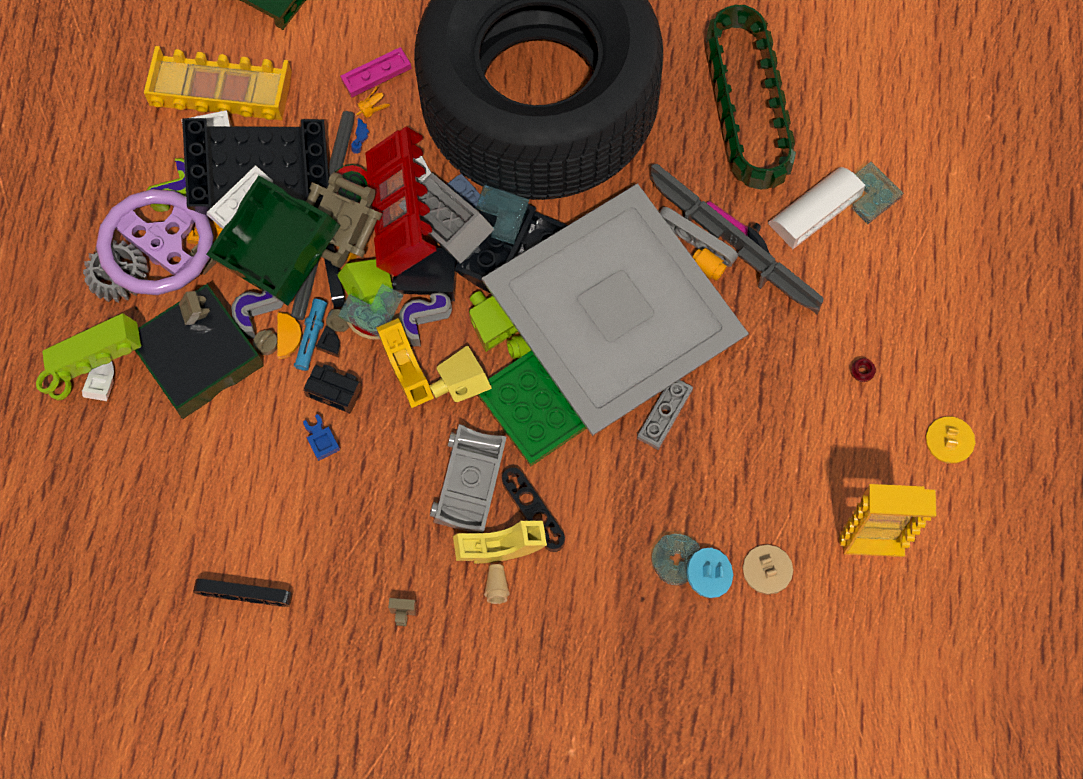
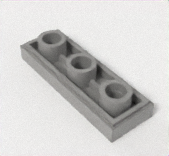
[637,380,693,450]

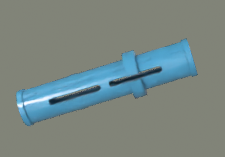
[293,299,328,371]

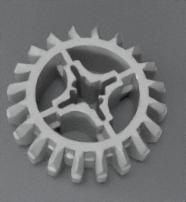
[83,240,149,303]

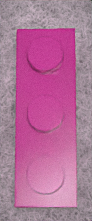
[340,47,412,98]

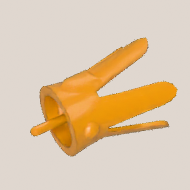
[356,86,390,119]

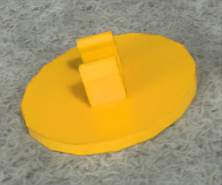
[926,417,975,464]

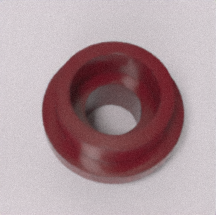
[851,358,876,382]

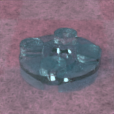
[651,534,700,585]

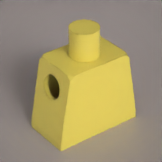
[429,346,492,402]

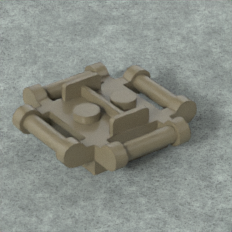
[306,172,382,268]

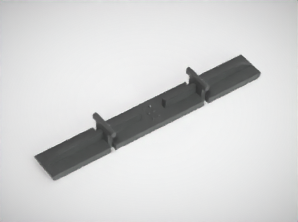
[650,164,824,315]

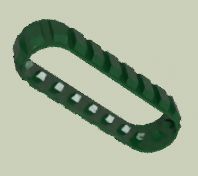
[706,5,796,190]

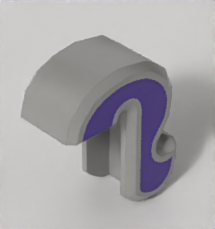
[231,291,284,339]
[399,292,452,347]

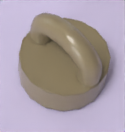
[326,307,349,332]
[253,330,277,355]

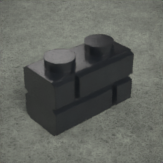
[303,365,362,414]

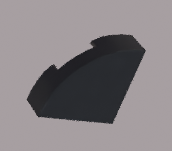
[316,326,341,358]

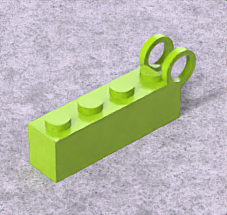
[36,313,141,400]

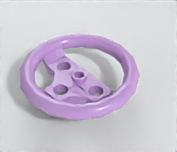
[96,189,214,295]

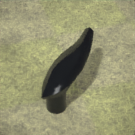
[747,223,770,254]

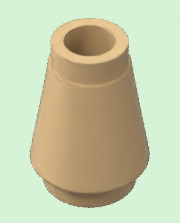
[484,564,510,604]

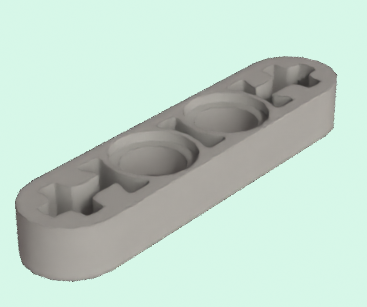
[659,207,738,267]

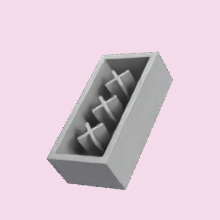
[399,173,494,264]

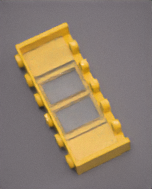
[144,46,292,120]
[839,484,936,557]

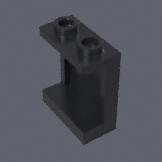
[393,248,458,301]

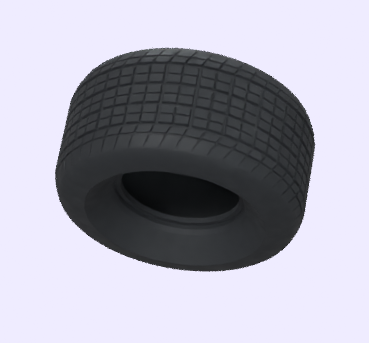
[414,0,664,200]

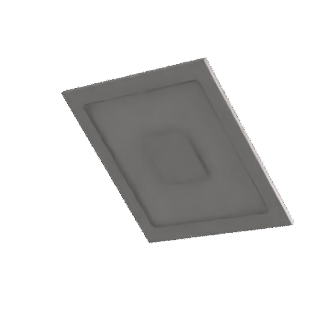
[482,184,749,436]

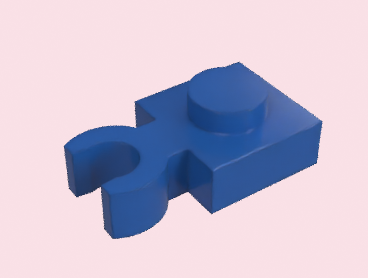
[303,414,340,461]

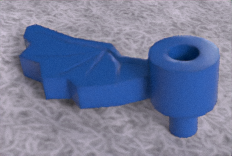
[351,118,369,154]

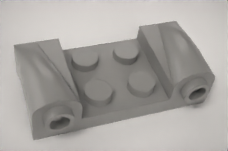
[430,424,507,533]

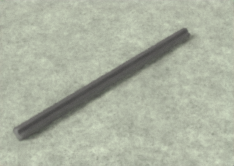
[291,111,355,320]

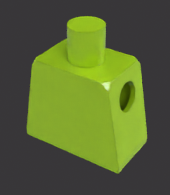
[337,259,393,316]
[469,291,518,352]

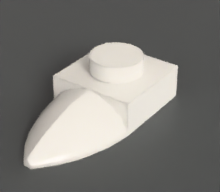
[82,361,114,401]

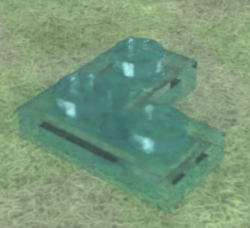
[852,162,903,224]
[477,185,529,244]
[338,284,404,338]

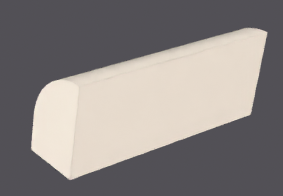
[768,167,865,249]

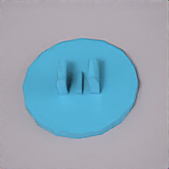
[686,548,733,598]

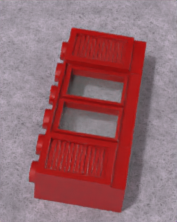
[365,126,436,277]

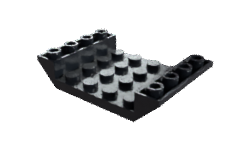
[182,118,329,215]

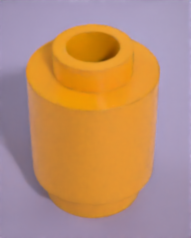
[693,248,727,281]

